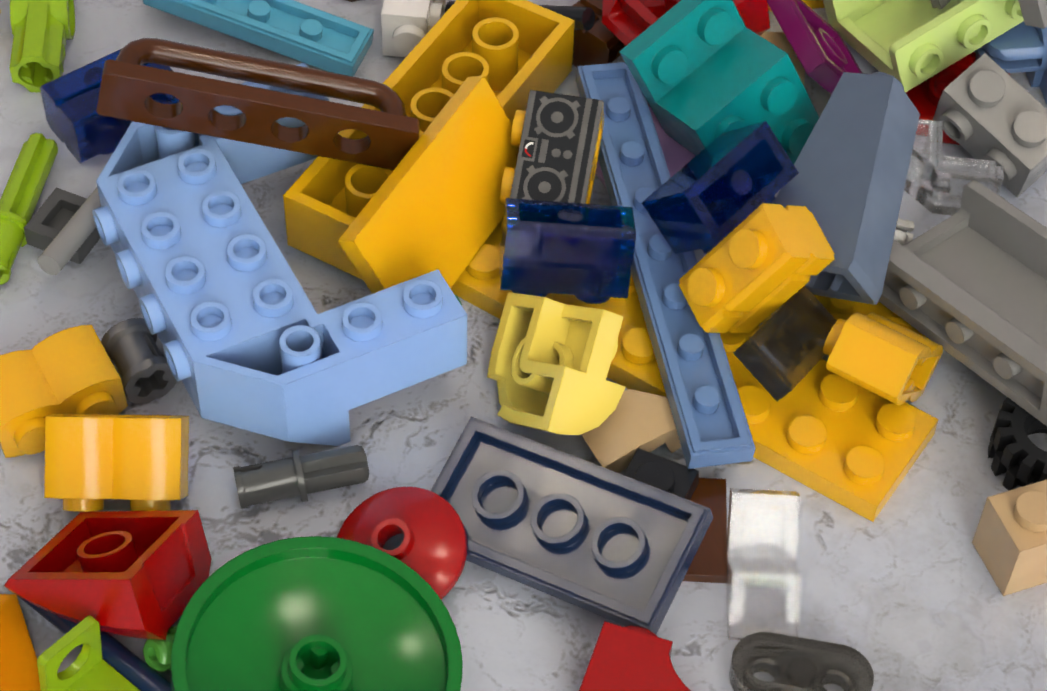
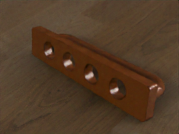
[97,38,420,170]

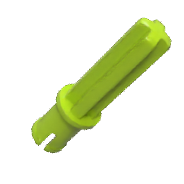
[0,133,58,285]

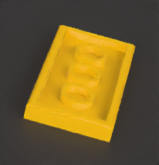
[338,75,519,294]

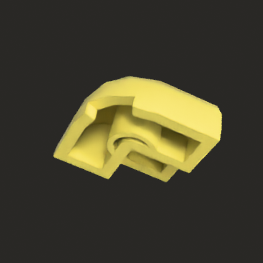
[487,292,626,435]

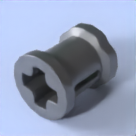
[101,318,177,404]

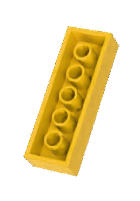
[283,0,575,280]

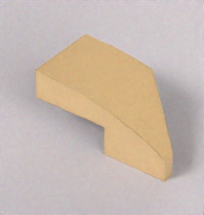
[581,389,681,473]

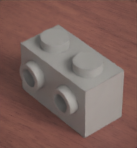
[933,53,1047,198]

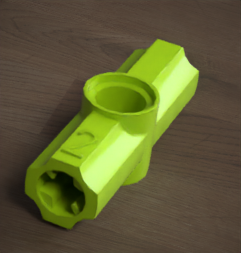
[9,0,75,92]

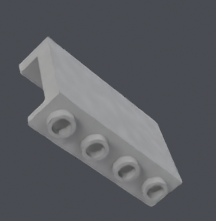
[879,180,1047,426]

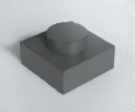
[24,187,100,264]

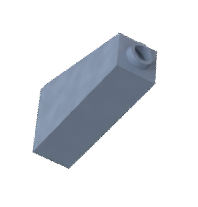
[773,72,920,305]

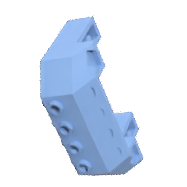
[92,62,467,446]

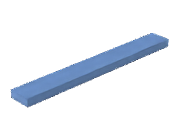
[575,62,756,469]

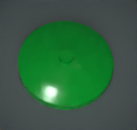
[171,536,463,691]

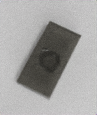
[733,286,837,402]

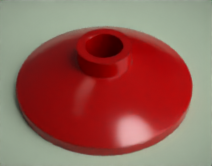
[337,487,468,599]

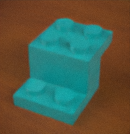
[619,0,819,211]

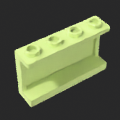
[823,0,1024,93]

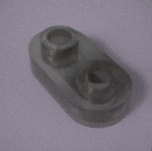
[729,632,874,691]

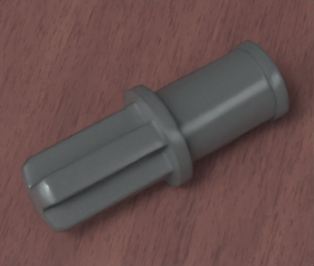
[233,445,369,509]

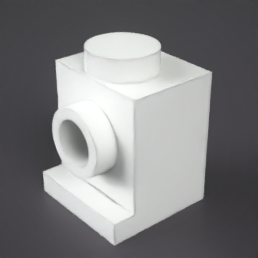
[381,0,446,58]

